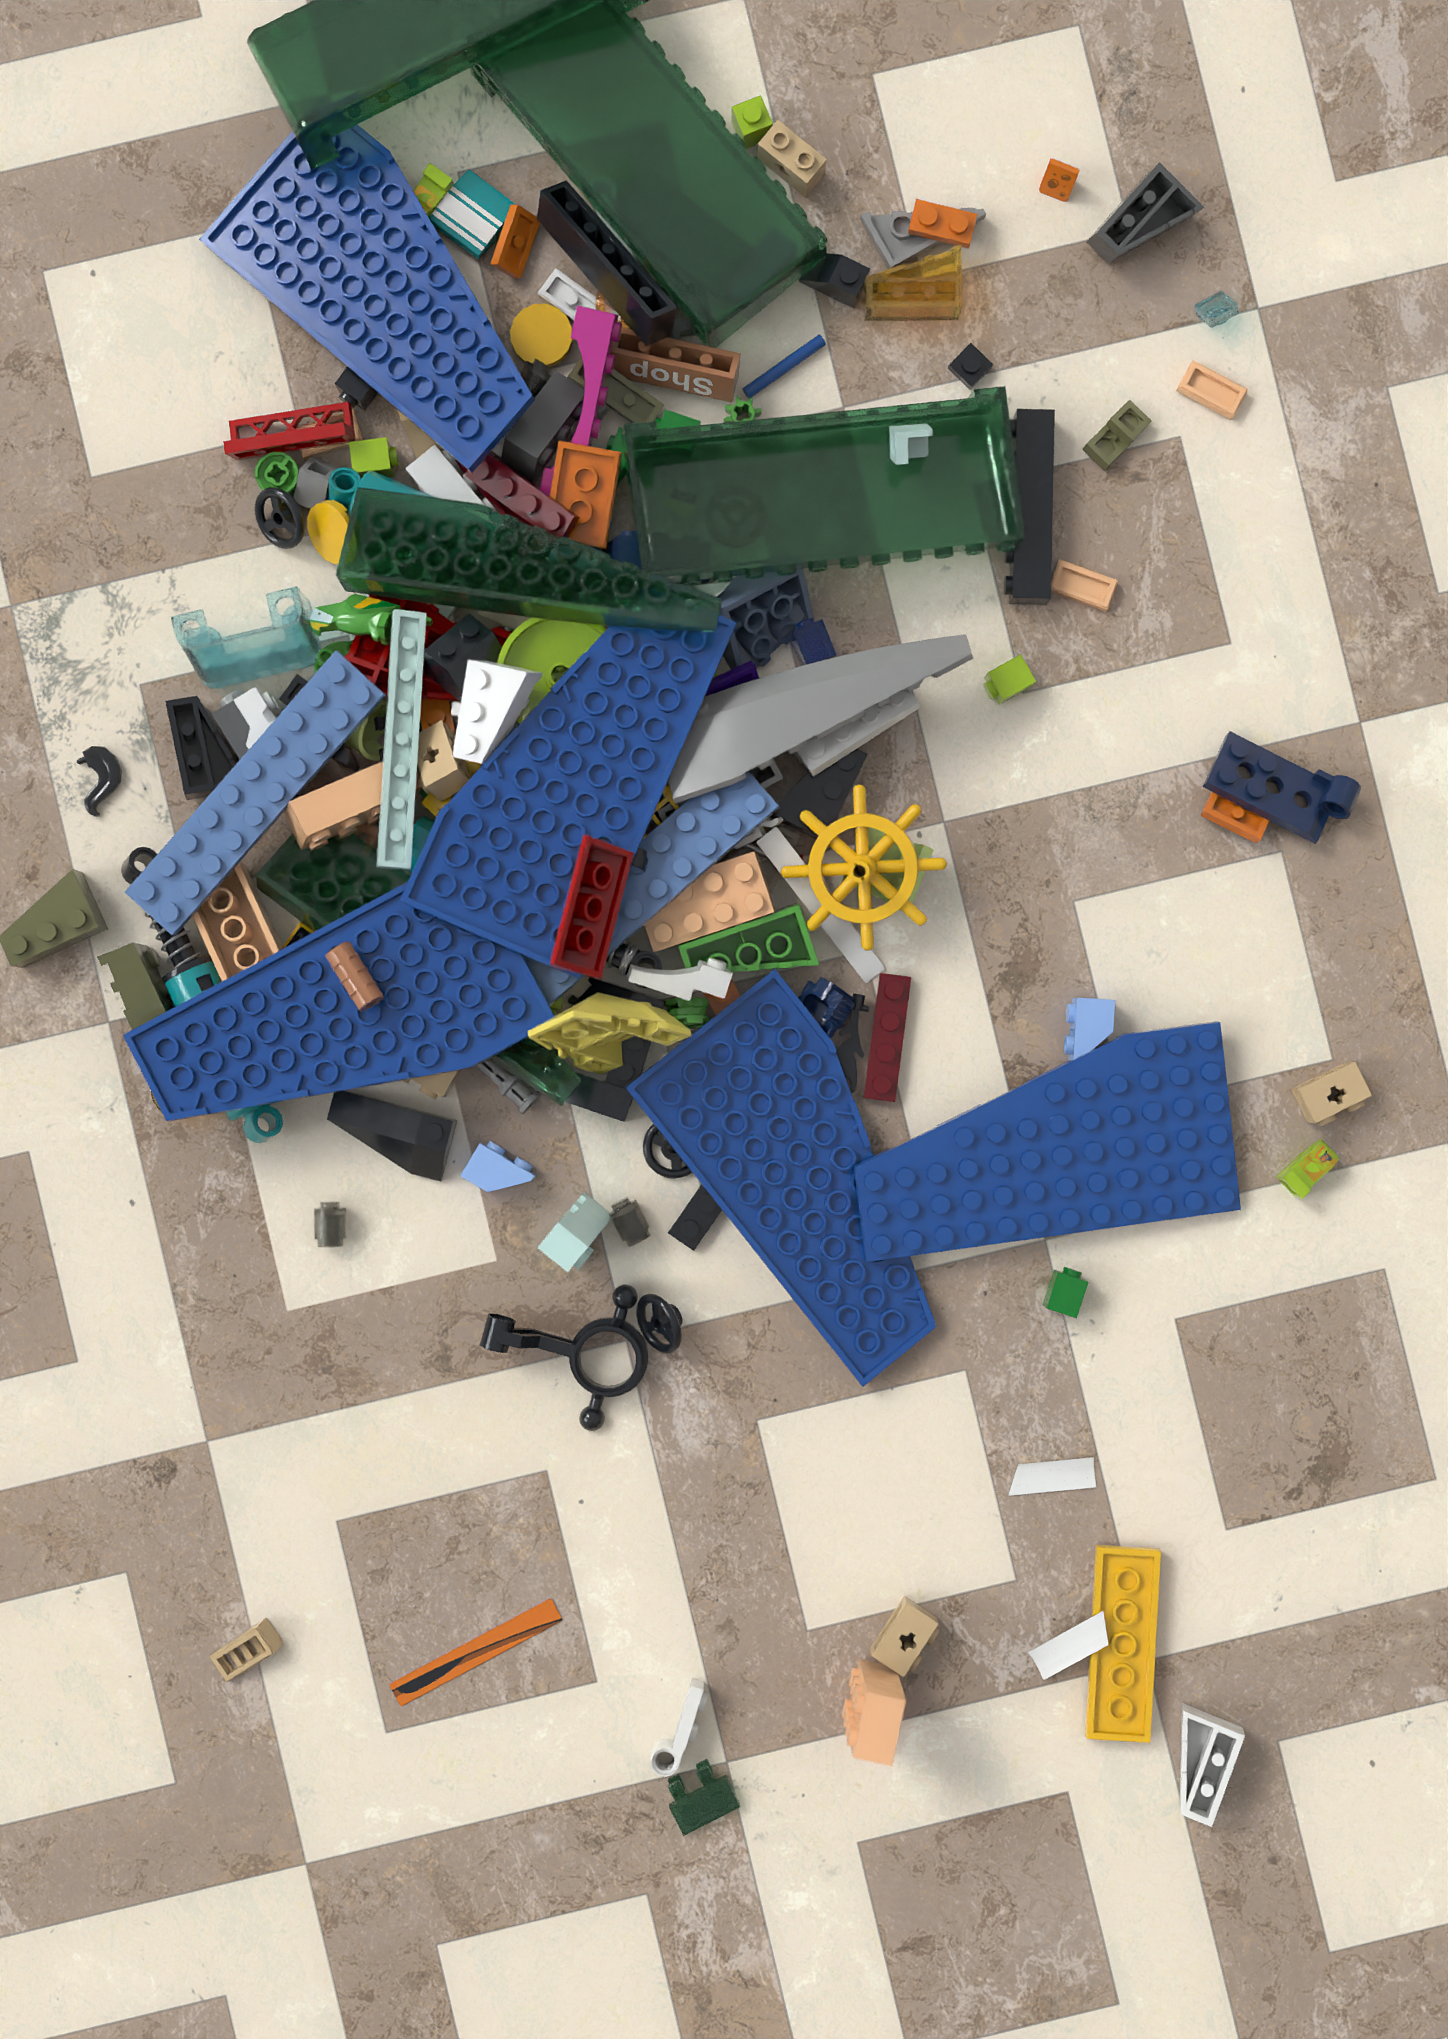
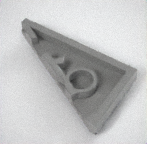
[860,207,986,271]

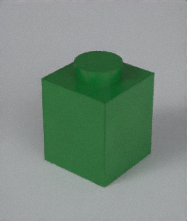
[1042,1267,1089,1318]

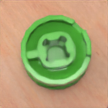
[255,452,300,501]
[665,998,710,1029]

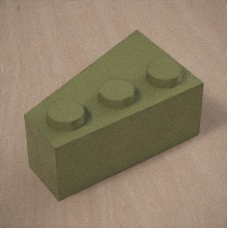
[0,869,108,968]
[97,943,173,1030]

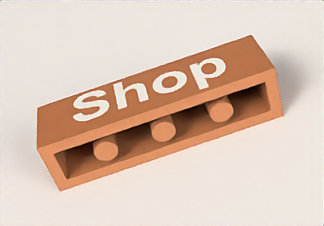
[611,328,741,402]

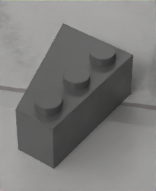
[1086,162,1204,264]
[501,371,585,485]

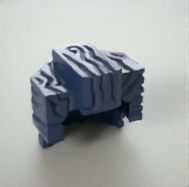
[798,976,855,1038]

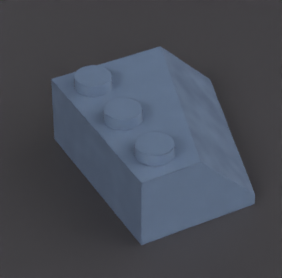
[705,552,815,669]

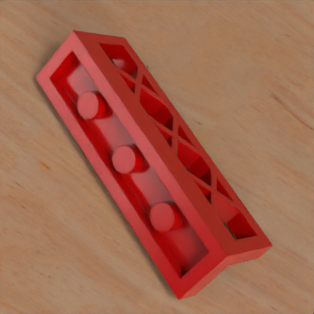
[223,402,356,460]

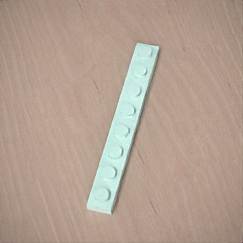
[376,609,426,870]

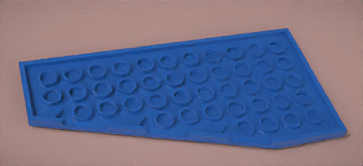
[199,96,535,473]
[400,583,737,980]
[123,882,555,1121]
[625,969,937,1387]
[854,1021,1241,1262]

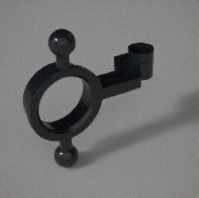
[480,1284,648,1431]

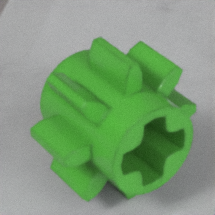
[723,396,762,438]

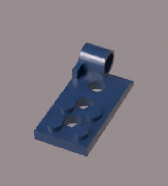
[1202,731,1361,844]

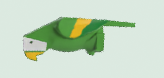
[310,594,433,645]

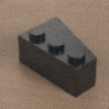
[165,696,237,800]
[770,749,868,839]

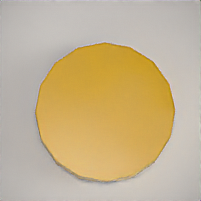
[510,303,573,368]
[307,500,360,564]

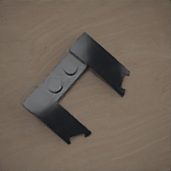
[546,977,665,1122]

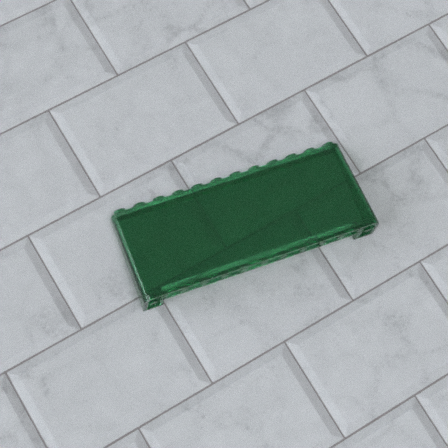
[247,0,650,170]
[464,0,828,348]
[621,386,1025,589]

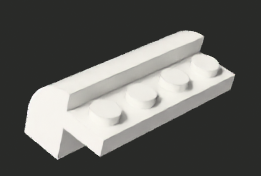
[793,689,920,777]

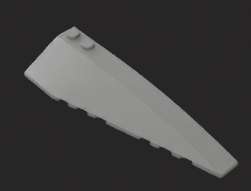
[668,634,974,803]

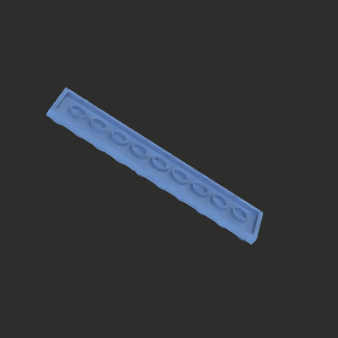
[125,650,386,935]
[523,771,780,1006]

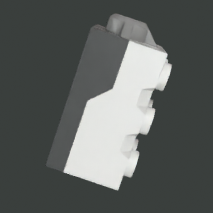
[212,687,317,778]

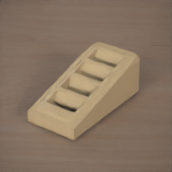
[209,1618,283,1682]

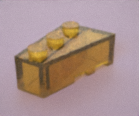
[864,245,962,321]

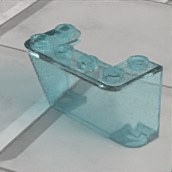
[171,586,321,689]

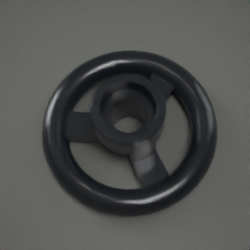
[254,487,305,549]
[643,1124,692,1179]
[636,1294,683,1353]

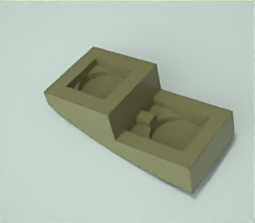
[1082,400,1152,471]

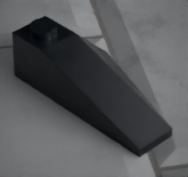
[327,1091,457,1181]

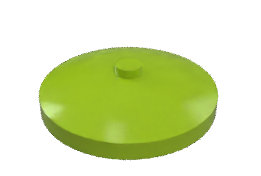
[497,611,606,725]

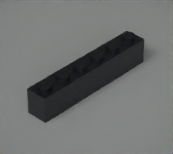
[537,180,678,346]
[1004,409,1055,605]

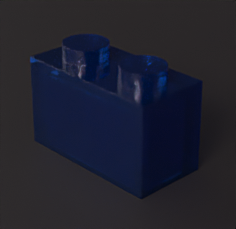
[791,618,837,666]

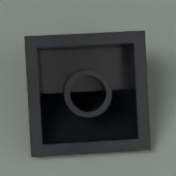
[424,613,502,702]

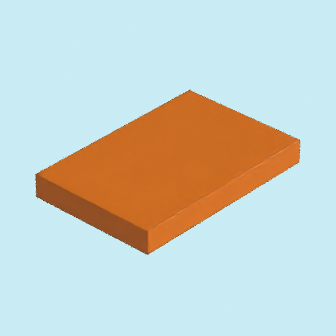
[543,441,623,549]

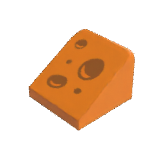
[1039,158,1080,202]

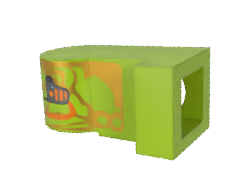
[413,163,454,217]
[1276,1138,1339,1199]

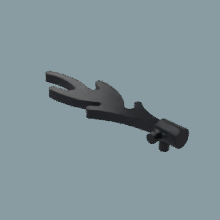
[836,993,870,1093]

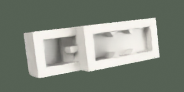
[627,958,733,1001]

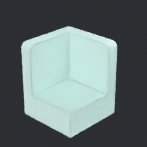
[889,424,933,465]

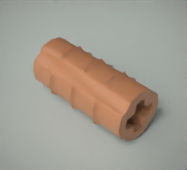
[325,941,384,1012]

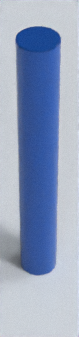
[742,334,826,399]

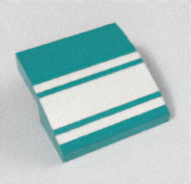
[429,169,517,259]

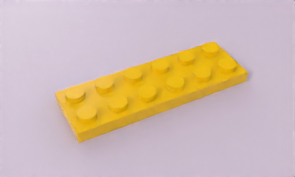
[1085,1545,1161,1743]

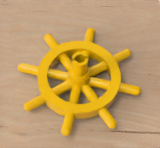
[781,784,947,951]

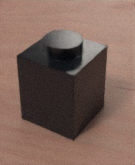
[335,367,378,411]

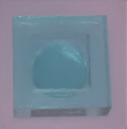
[1194,291,1239,328]

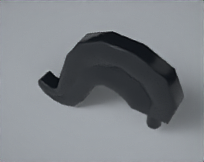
[77,746,122,817]

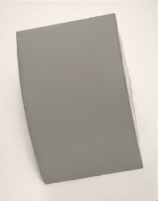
[294,456,339,509]

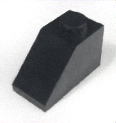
[798,252,870,309]

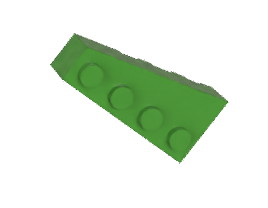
[677,903,819,972]

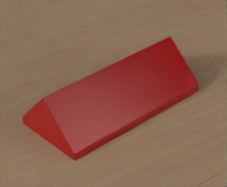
[550,835,634,979]

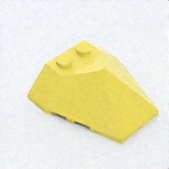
[528,993,691,1075]

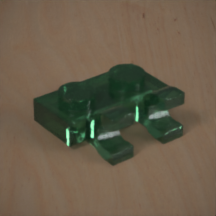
[668,1759,740,1836]

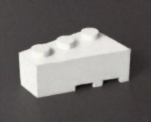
[452,660,543,763]
[1180,1703,1245,1827]

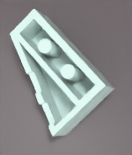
[538,1192,614,1272]

